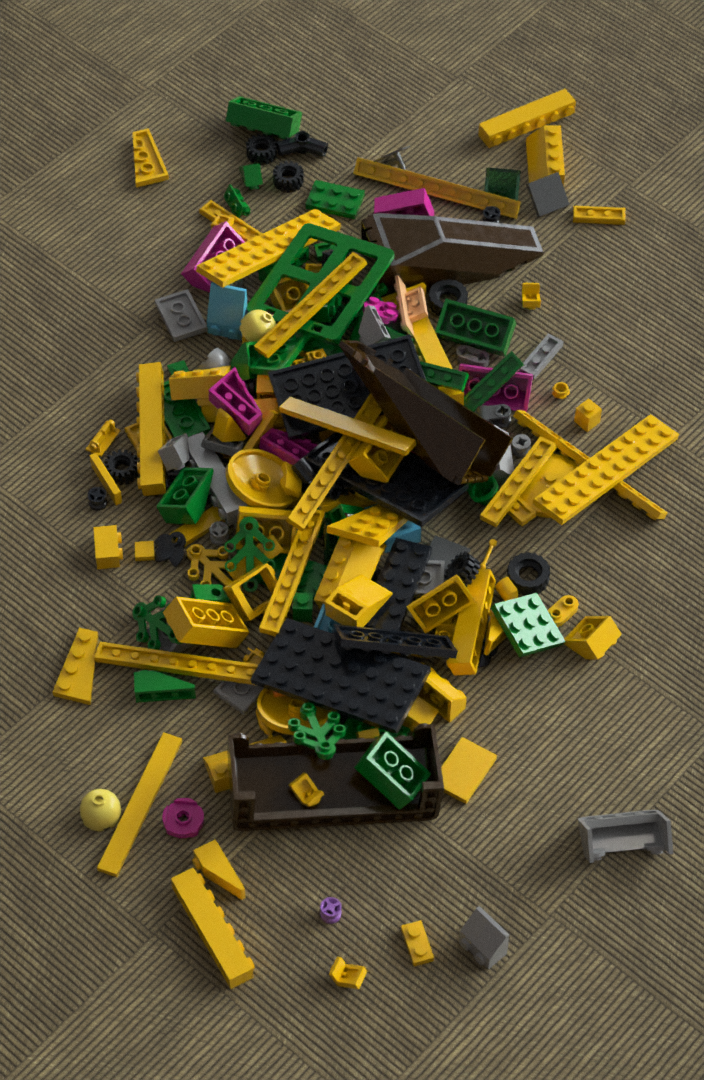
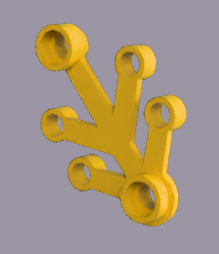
[187,544,241,589]

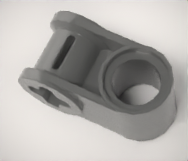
[475,404,511,428]

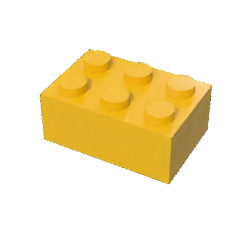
[236,506,296,554]

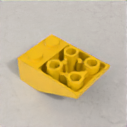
[325,574,393,627]

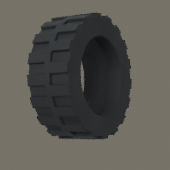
[428,279,468,316]
[507,552,550,596]

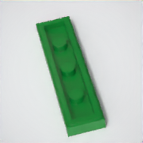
[464,351,525,413]

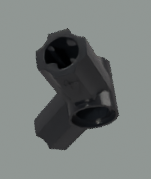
[276,131,329,157]
[291,457,342,501]

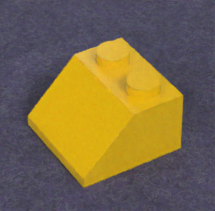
[564,616,622,660]

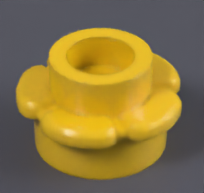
[552,382,570,399]

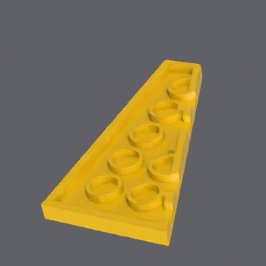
[327,504,408,547]

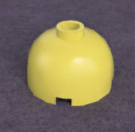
[240,309,276,342]
[80,789,122,831]

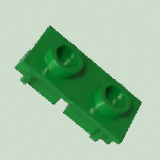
[224,184,251,218]

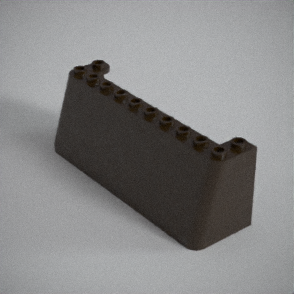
[227,723,444,831]

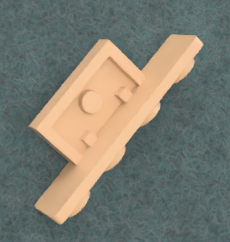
[394,275,428,336]

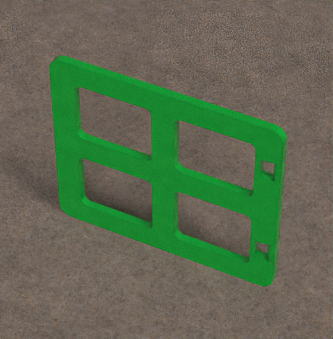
[247,223,395,342]

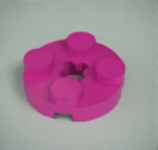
[362,297,399,324]
[162,798,204,838]

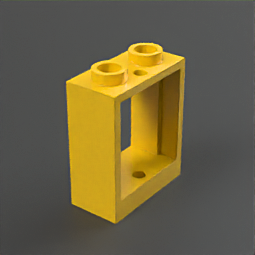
[223,563,277,622]

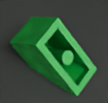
[239,163,263,190]
[230,341,259,380]

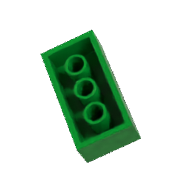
[225,96,302,139]
[435,299,516,357]

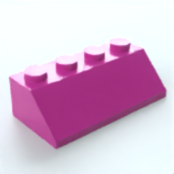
[181,221,245,293]
[459,364,533,412]

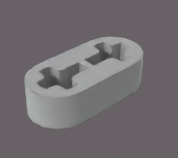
[456,345,489,367]

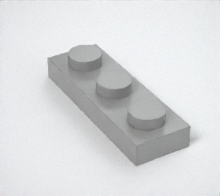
[519,334,564,380]

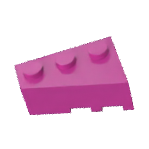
[259,428,318,465]

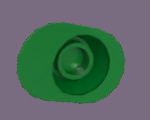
[467,475,499,506]

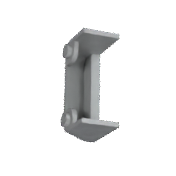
[578,810,673,863]

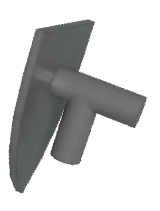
[374,146,410,170]

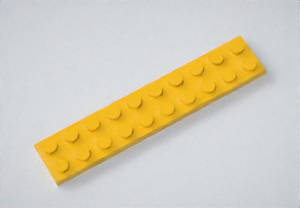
[196,209,341,288]
[533,414,679,525]

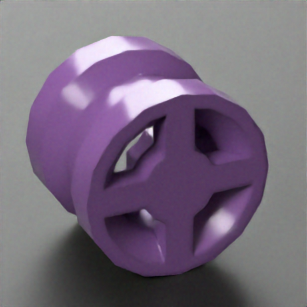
[320,897,341,924]

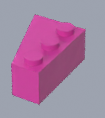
[374,188,434,216]
[209,367,262,436]

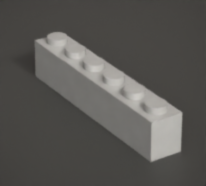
[188,432,248,526]

